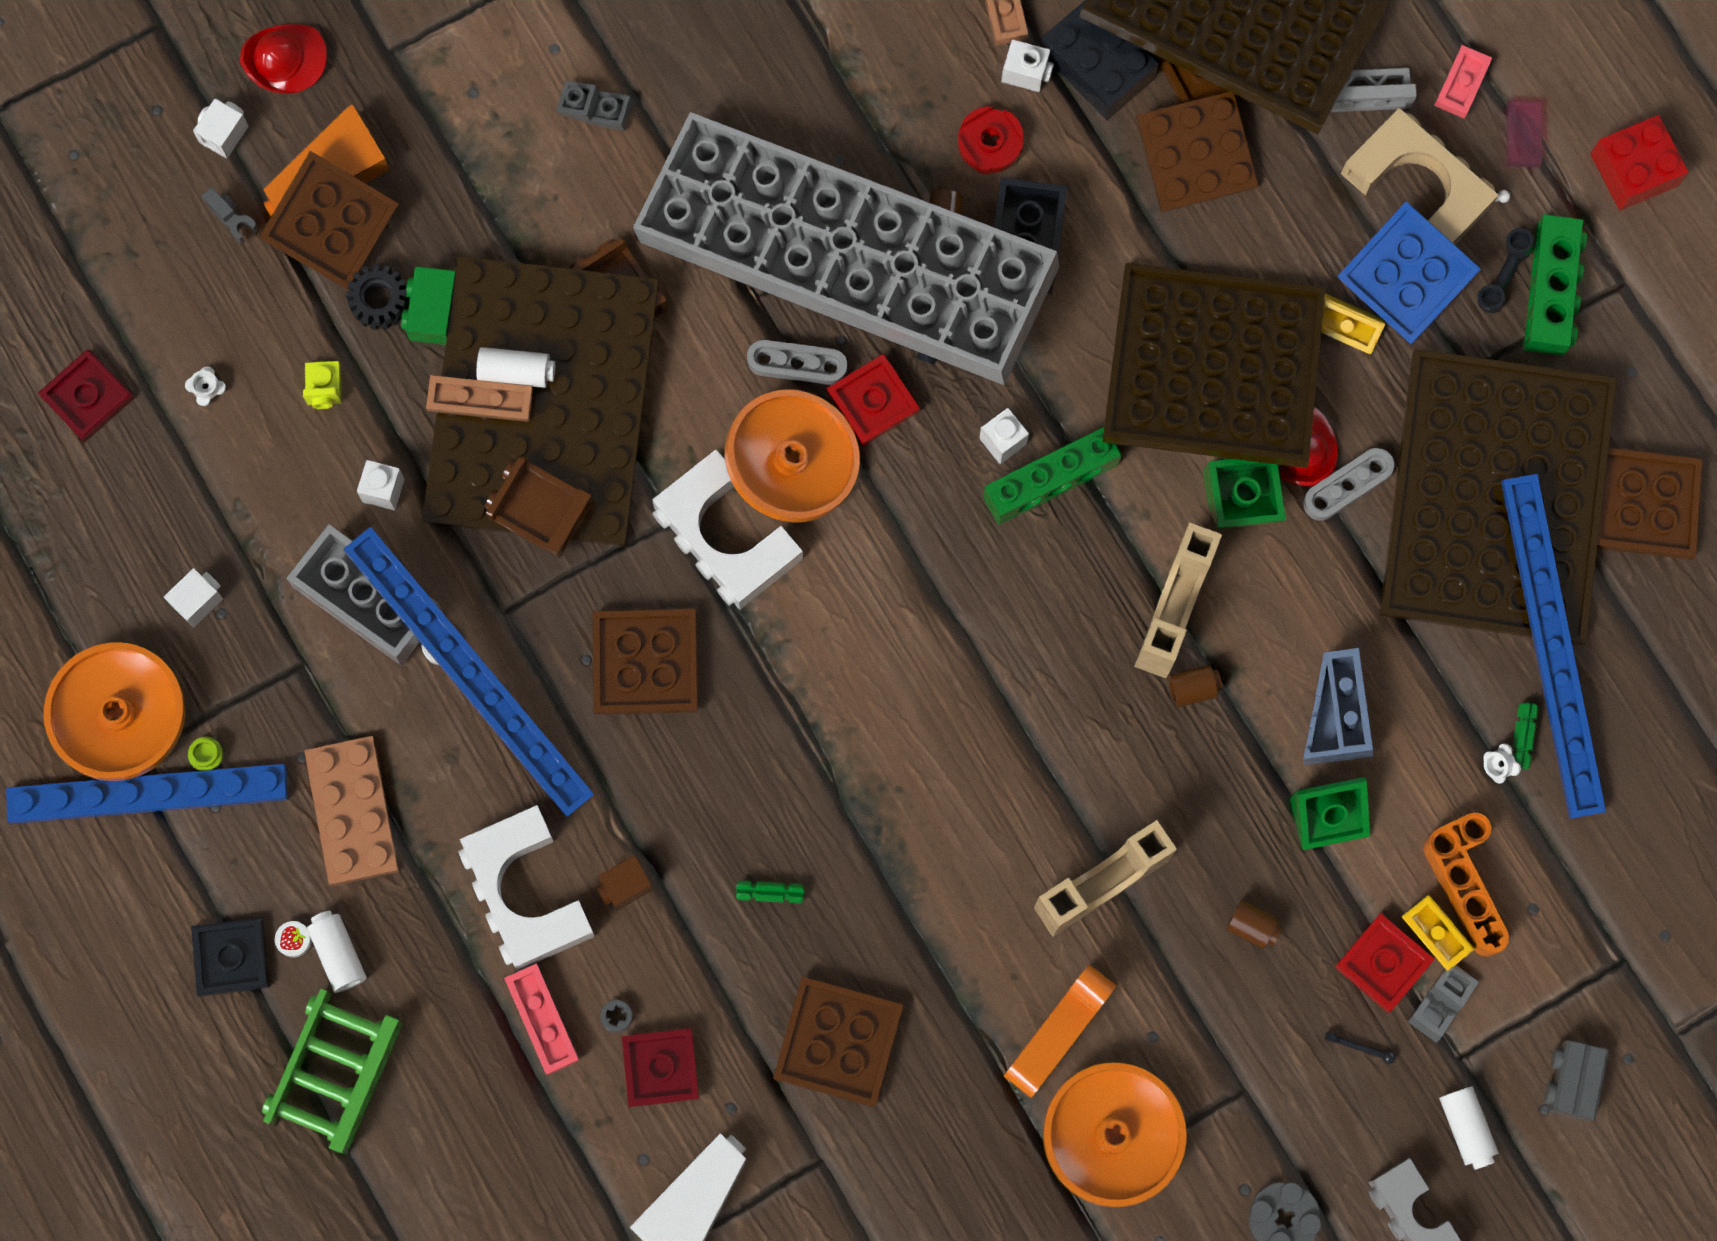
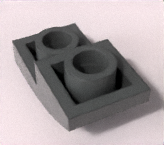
[556,81,634,131]

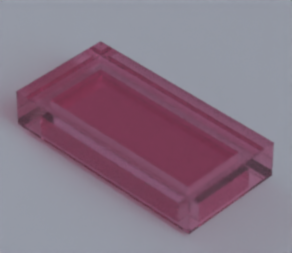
[1506,100,1542,168]

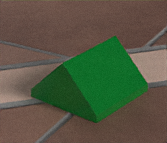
[1290,777,1370,850]

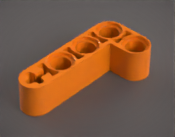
[1423,813,1509,957]
[1003,964,1117,1098]

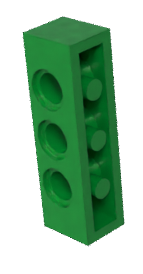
[1523,214,1587,356]
[983,427,1121,526]

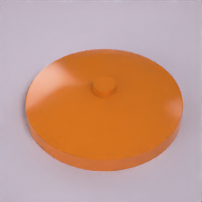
[725,390,860,522]
[44,642,186,781]
[1043,1063,1187,1207]

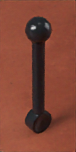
[1325,1032,1396,1064]

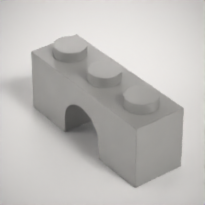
[1368,1158,1461,1241]

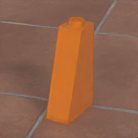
[263,105,389,216]

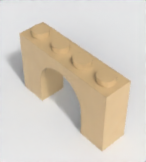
[1341,108,1499,245]
[1134,522,1222,678]
[1034,820,1177,937]

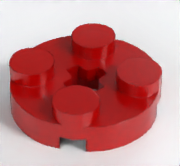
[958,107,1023,175]

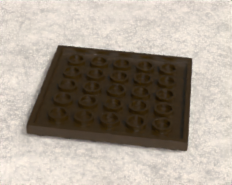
[1102,263,1325,468]

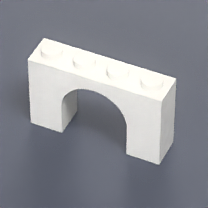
[652,450,803,610]
[458,806,595,971]

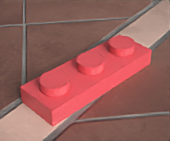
[504,963,580,1076]

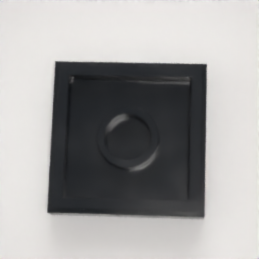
[191,918,269,997]

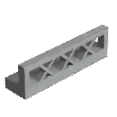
[1331,68,1416,112]

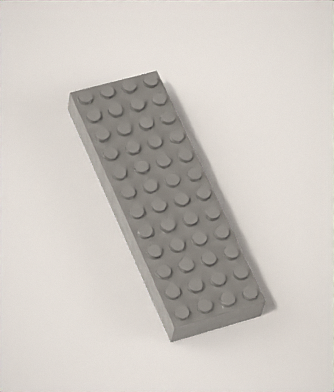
[633,112,1059,385]

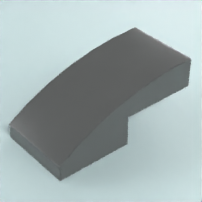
[1408,965,1479,1043]

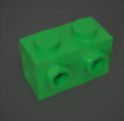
[401,267,456,345]

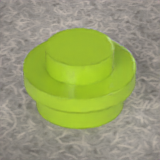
[188,737,223,771]

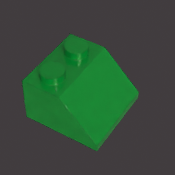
[1203,459,1286,529]

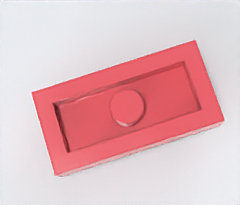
[1434,45,1492,119]

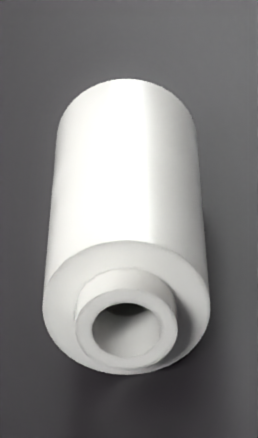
[477,347,556,388]
[307,911,367,993]
[1439,1086,1499,1170]

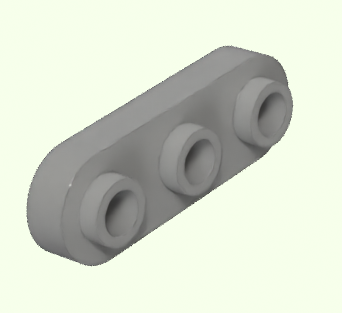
[747,340,847,385]
[1303,448,1394,521]

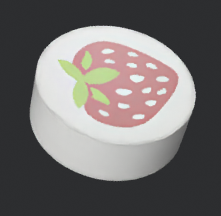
[275,921,312,958]

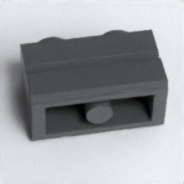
[1544,1040,1609,1122]

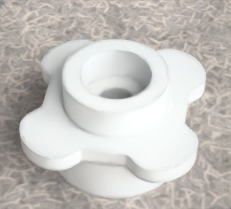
[185,367,226,406]
[1484,744,1521,783]

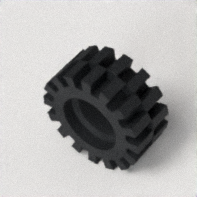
[346,264,410,330]

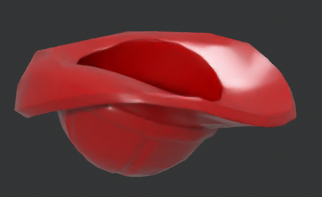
[240,24,327,94]
[1278,407,1338,486]

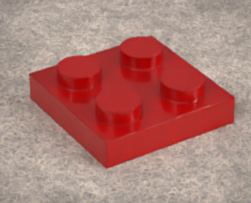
[827,354,920,447]
[1335,913,1435,1013]

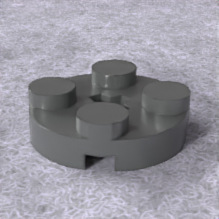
[1248,1182,1321,1241]

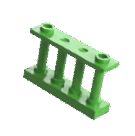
[262,989,403,1155]

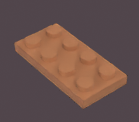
[304,736,399,886]

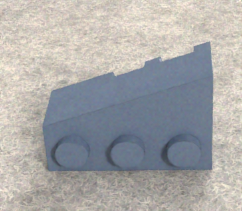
[1303,648,1373,765]

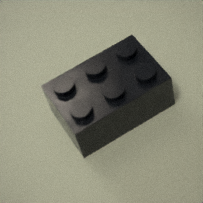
[1041,0,1158,121]
[994,177,1067,294]

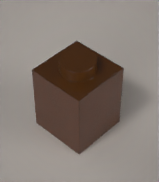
[596,855,653,910]

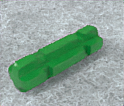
[1512,702,1539,770]
[736,880,804,903]

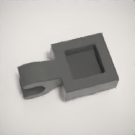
[201,187,258,243]

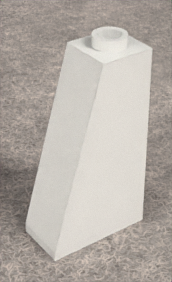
[630,1133,747,1241]

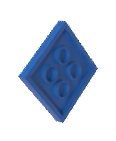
[1337,201,1482,344]

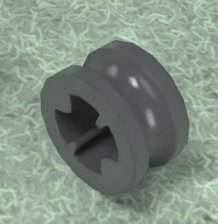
[600,1000,632,1034]

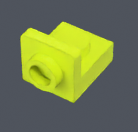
[303,361,342,409]

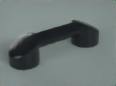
[1478,228,1533,313]

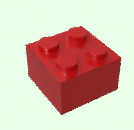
[1590,115,1689,211]

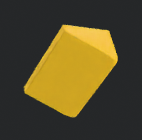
[1321,294,1386,355]
[1402,895,1474,971]

